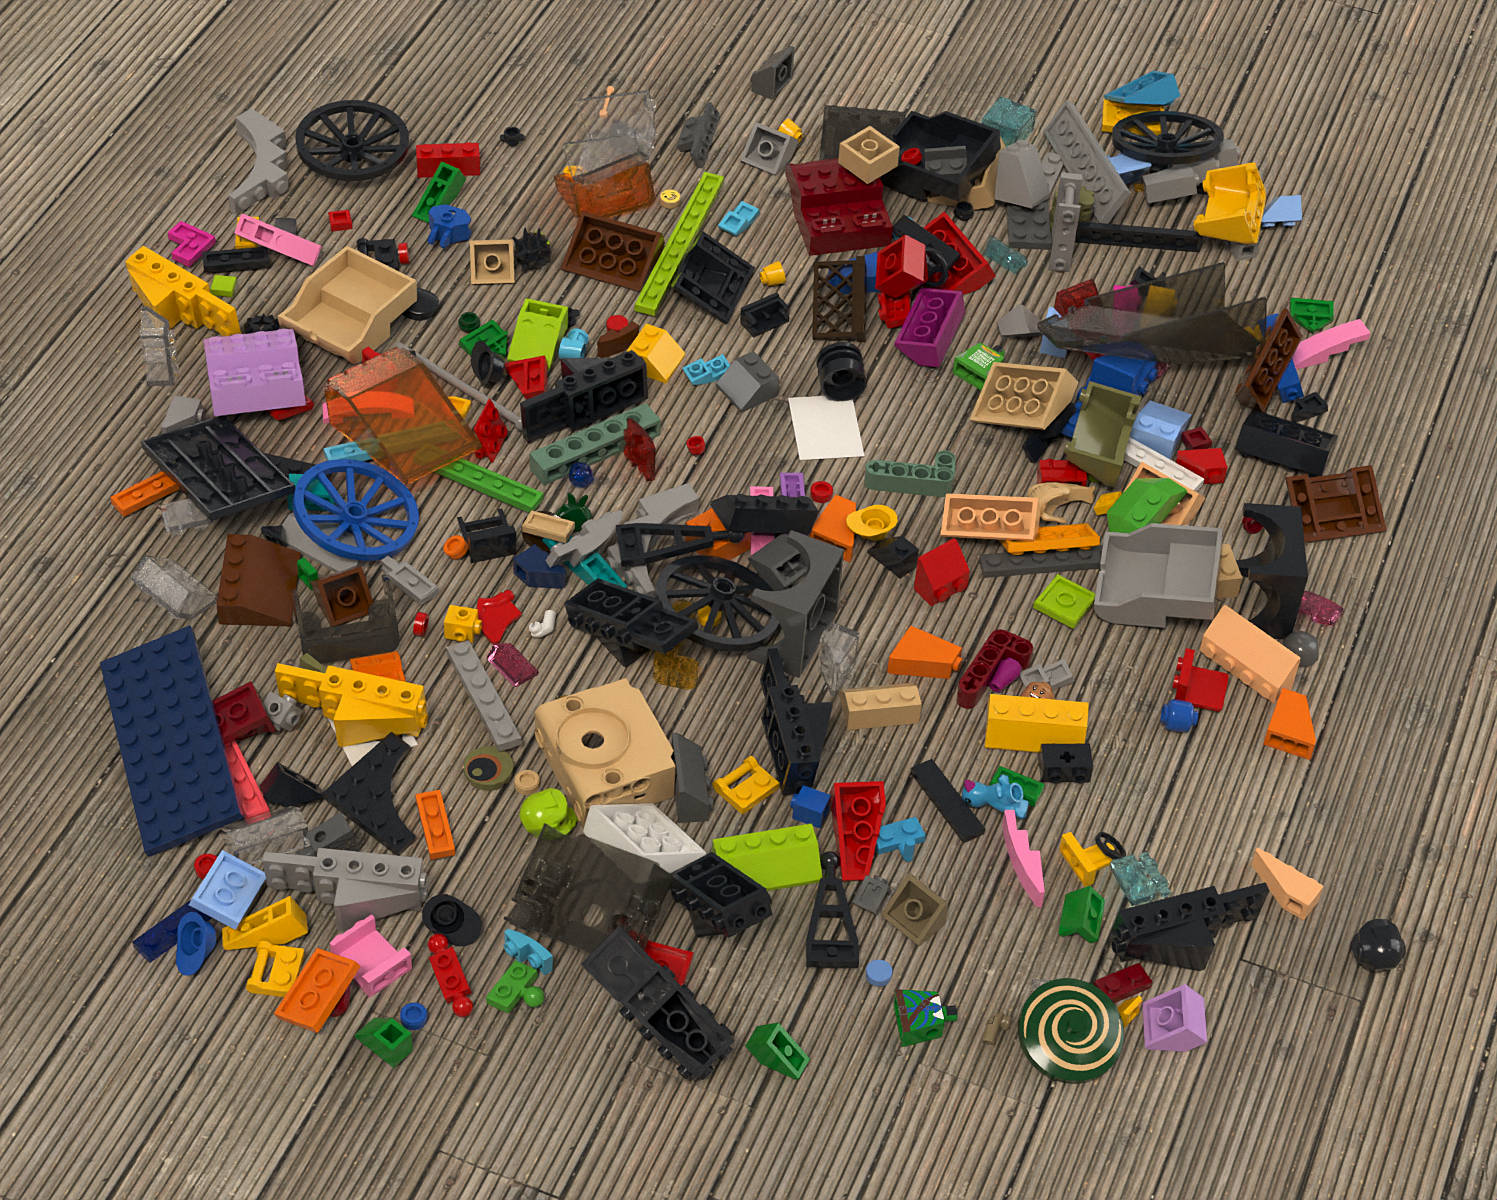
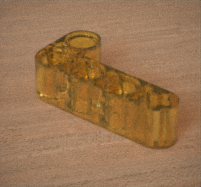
[653,600,698,690]

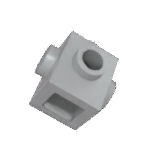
[263,691,303,732]

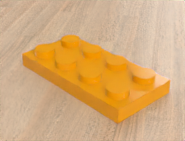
[999,523,1100,555]

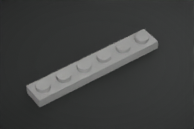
[446,640,522,752]

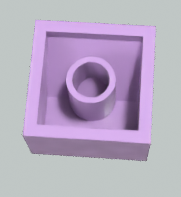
[1142,984,1207,1052]

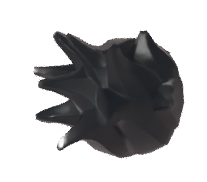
[512,228,552,272]

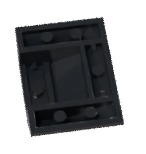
[670,231,755,324]

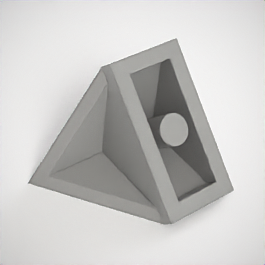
[997,303,1043,339]

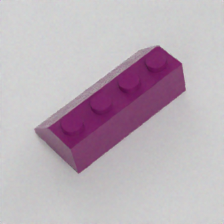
[894,288,965,367]

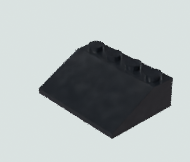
[1235,409,1338,477]

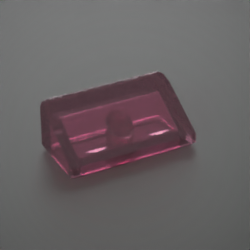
[487,643,539,687]

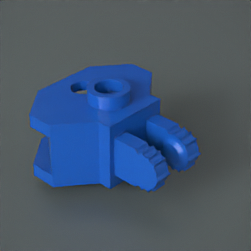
[427,204,472,249]

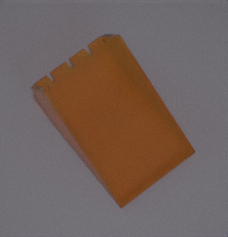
[324,347,482,485]

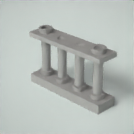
[1048,172,1082,272]

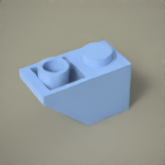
[1261,195,1302,227]

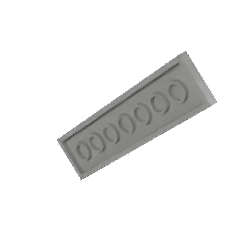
[1043,99,1130,224]

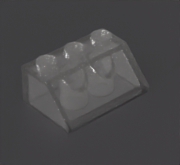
[140,306,179,386]
[131,555,218,620]
[220,805,310,865]

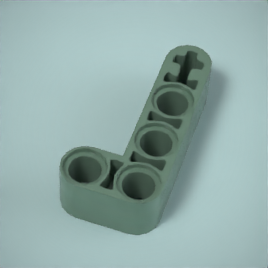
[864,450,956,497]

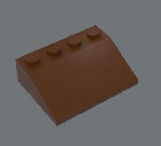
[560,211,665,293]
[1235,308,1303,413]
[216,534,301,627]

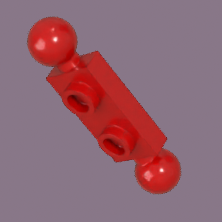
[428,934,473,1017]

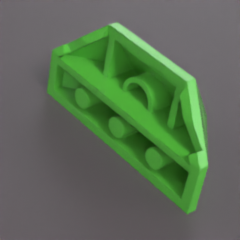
[1107,478,1187,533]

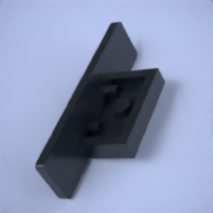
[892,215,961,270]
[1022,402,1077,463]

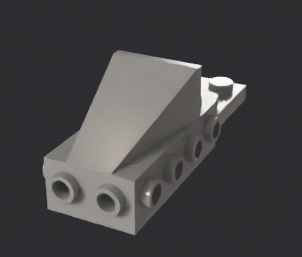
[263,848,428,931]

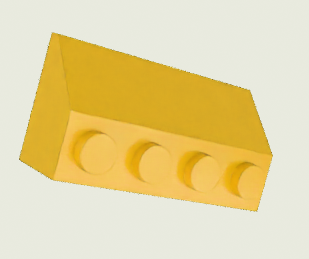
[984,694,1089,753]

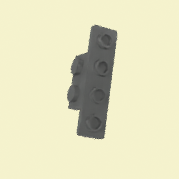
[677,102,720,168]

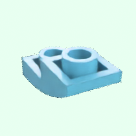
[682,354,730,385]
[503,929,553,976]

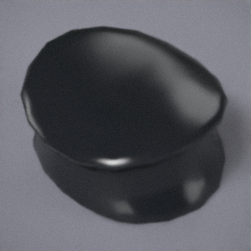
[402,288,439,321]

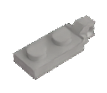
[381,556,439,606]

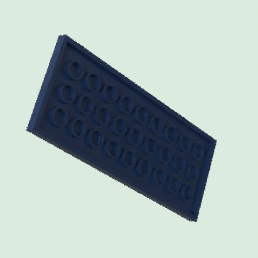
[100,625,244,857]

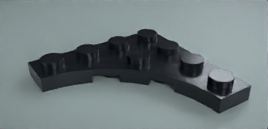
[323,732,416,856]

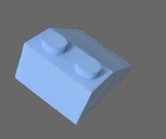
[1130,401,1192,459]

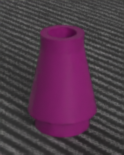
[989,658,1022,693]

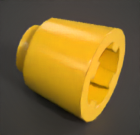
[778,118,803,143]
[759,261,786,286]

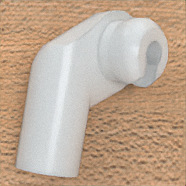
[529,610,556,638]

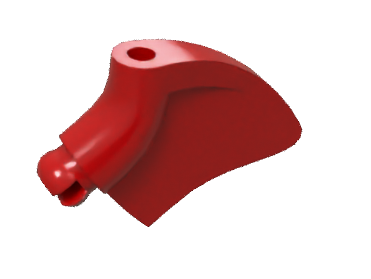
[476,590,522,645]

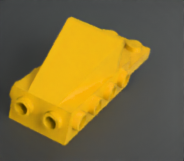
[125,246,241,337]
[274,663,428,747]

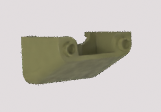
[1063,381,1142,488]

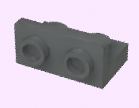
[924,146,967,179]

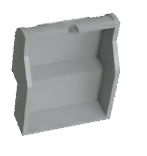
[1094,523,1223,628]

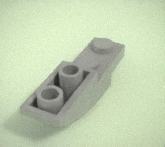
[545,510,623,568]

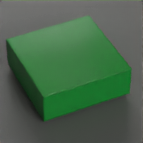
[297,557,318,591]

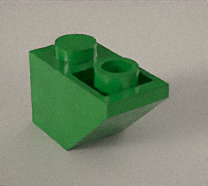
[355,1018,413,1068]

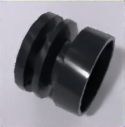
[816,342,867,402]

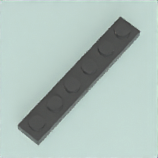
[979,545,1103,578]

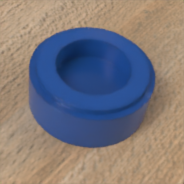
[400,1003,427,1030]

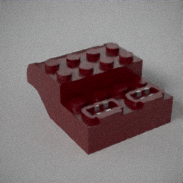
[785,158,893,256]

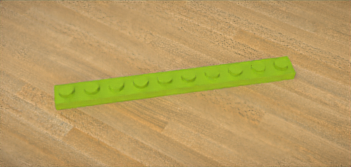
[634,172,724,316]

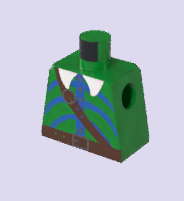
[893,989,957,1047]

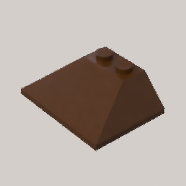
[1285,465,1387,543]

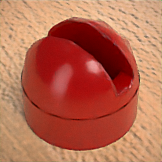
[686,436,705,455]

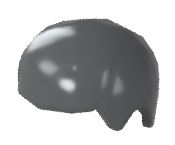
[1282,631,1319,667]

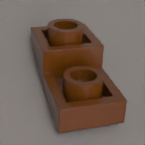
[597,321,639,358]

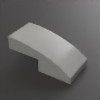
[1020,659,1075,689]

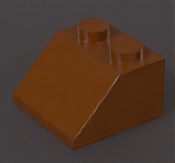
[310,566,376,627]

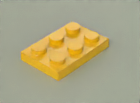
[1101,99,1164,136]

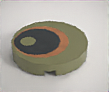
[464,746,514,790]

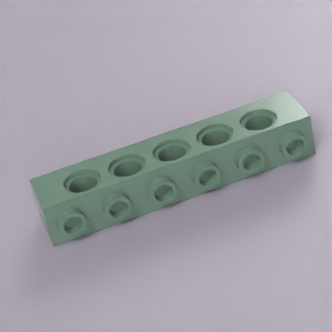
[529,403,661,486]

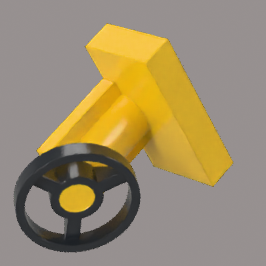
[1059,832,1126,887]

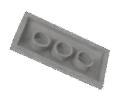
[282,509,375,573]

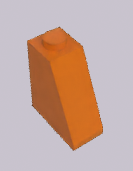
[809,494,856,563]
[887,625,963,679]
[1263,688,1316,760]

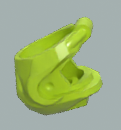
[519,788,578,841]

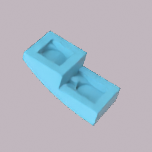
[718,201,760,236]

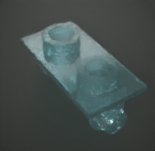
[983,235,1028,274]

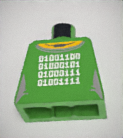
[953,343,1005,391]

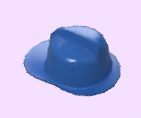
[176,912,217,976]

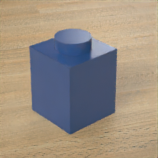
[790,785,831,828]

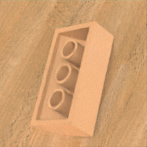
[941,494,1041,541]
[1199,605,1301,704]

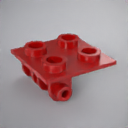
[473,398,508,463]

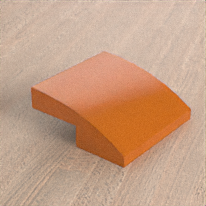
[350,651,406,688]

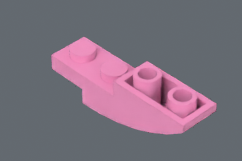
[234,213,322,266]

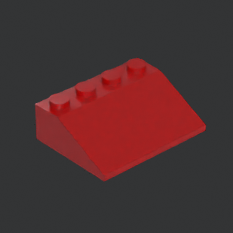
[923,212,996,295]

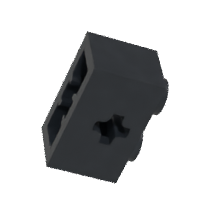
[1038,744,1093,783]

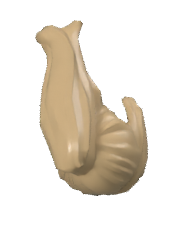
[1027,482,1095,524]

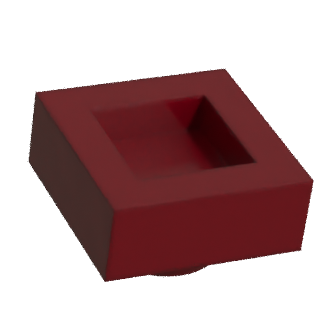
[1181,427,1212,450]

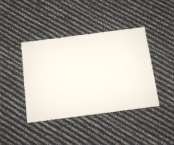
[788,396,864,460]

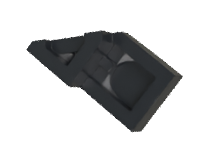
[1291,391,1328,422]

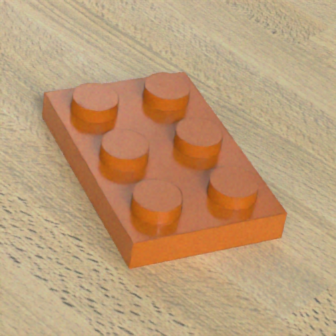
[274,948,360,1033]

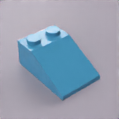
[1104,70,1180,106]

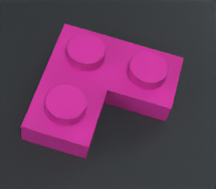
[168,221,216,267]

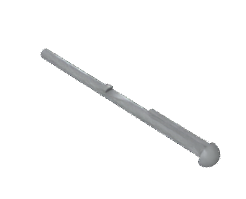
[395,342,523,431]

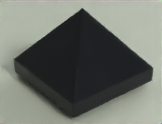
[261,526,287,547]

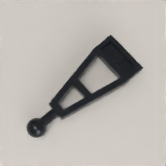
[616,523,745,567]
[806,851,859,968]

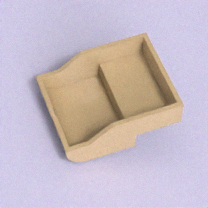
[278,246,417,364]

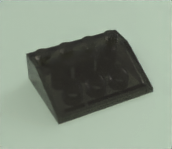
[819,105,906,160]

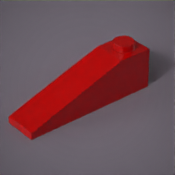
[830,781,886,882]

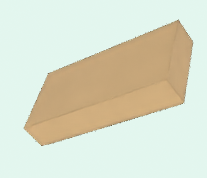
[522,510,575,543]

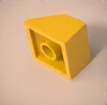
[627,323,685,384]

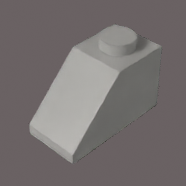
[161,395,205,434]

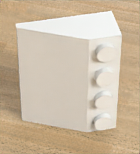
[583,803,706,884]

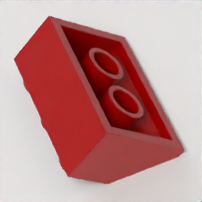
[416,142,480,178]

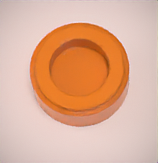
[443,535,468,560]

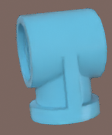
[559,328,589,359]

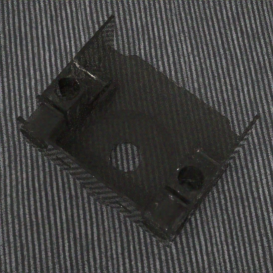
[504,823,673,955]

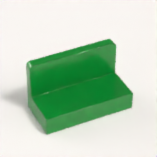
[1058,886,1105,943]

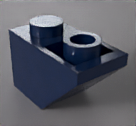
[513,544,566,589]

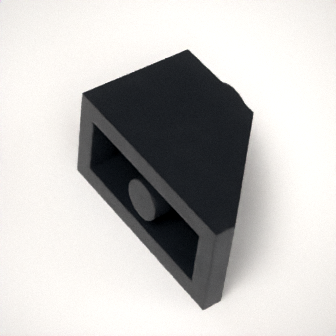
[867,536,919,579]
[260,762,323,807]

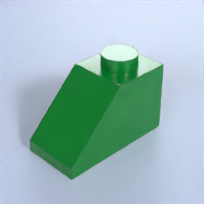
[745,1023,810,1079]

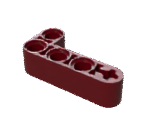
[956,629,1033,709]

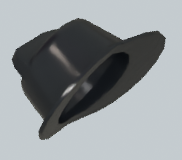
[471,341,508,386]
[422,894,482,946]

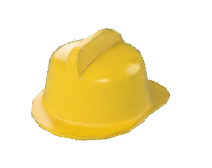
[846,505,898,541]

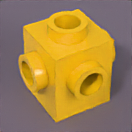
[444,605,482,643]

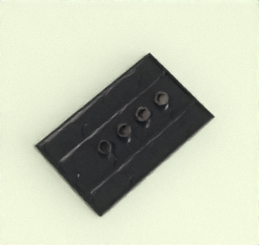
[141,415,295,521]

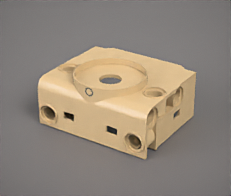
[534,678,676,829]

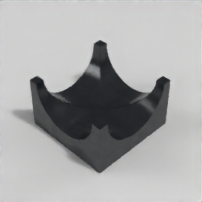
[1236,503,1308,640]

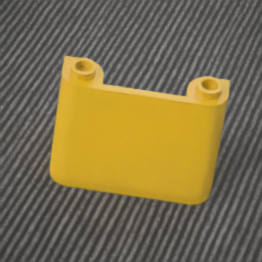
[1194,162,1266,245]

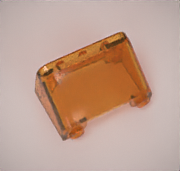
[554,154,654,220]

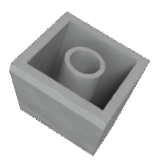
[994,140,1050,208]

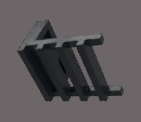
[457,508,516,563]

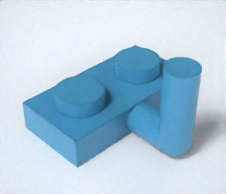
[875,817,926,862]

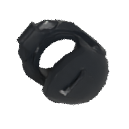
[1350,919,1406,973]

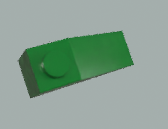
[412,161,466,224]

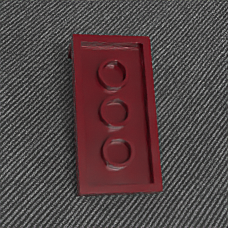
[213,681,275,745]

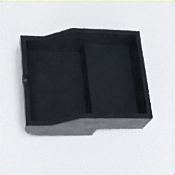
[880,111,1001,202]

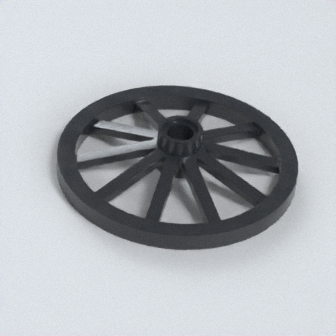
[295,100,409,181]
[1112,111,1224,164]
[654,555,779,652]

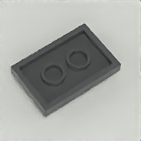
[1006,202,1052,250]

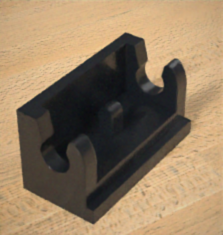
[740,292,790,338]

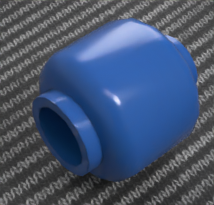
[1160,699,1198,733]

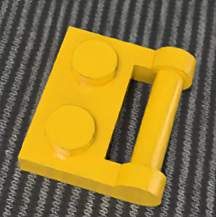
[712,756,779,815]
[246,941,305,997]

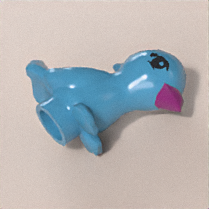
[962,774,1029,819]

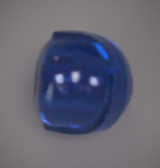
[568,462,594,488]

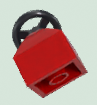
[875,235,948,298]

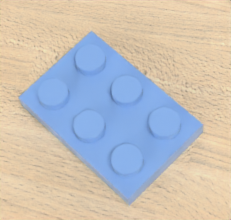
[189,850,266,930]

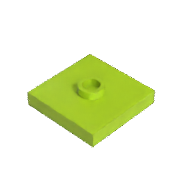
[1033,574,1095,629]

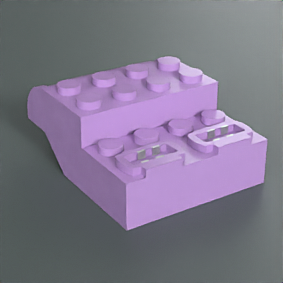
[203,329,306,416]

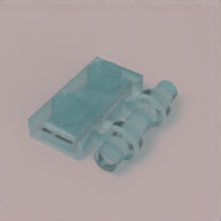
[1109,852,1171,906]

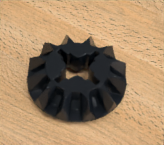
[244,313,280,334]

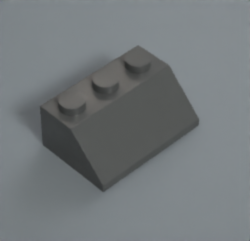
[671,733,713,823]

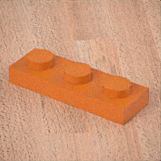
[110,471,180,517]
[415,790,455,860]

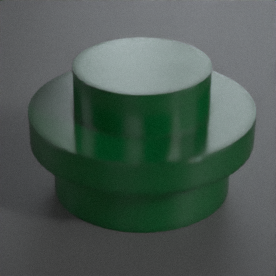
[458,312,480,332]

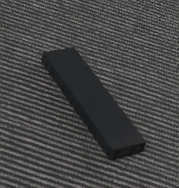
[910,759,985,843]

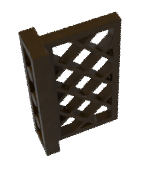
[812,256,867,342]

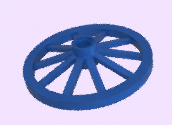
[292,459,419,561]

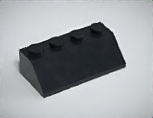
[710,494,818,534]

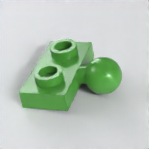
[486,960,545,1014]

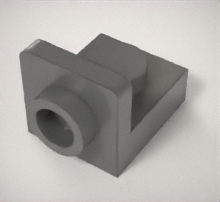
[853,875,892,915]

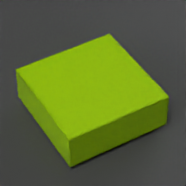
[210,275,237,297]

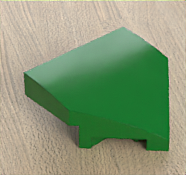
[1289,297,1334,333]
[458,319,508,357]

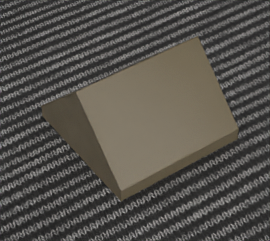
[881,873,948,946]

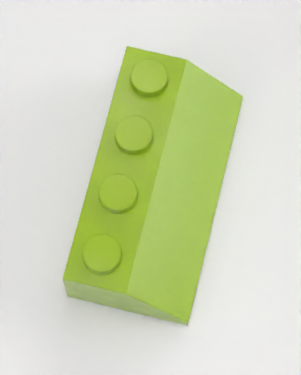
[712,823,822,891]

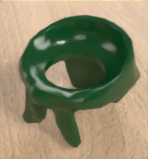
[556,493,592,532]

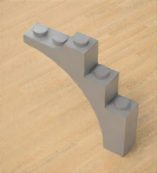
[228,108,289,215]
[1142,130,1241,203]
[605,483,699,598]

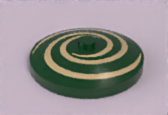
[1018,978,1124,1084]

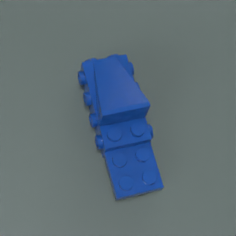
[1060,343,1158,438]

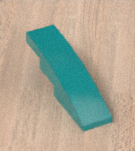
[542,536,627,588]

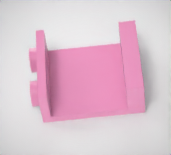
[330,914,412,998]

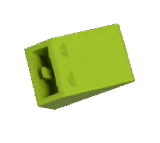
[507,298,568,370]

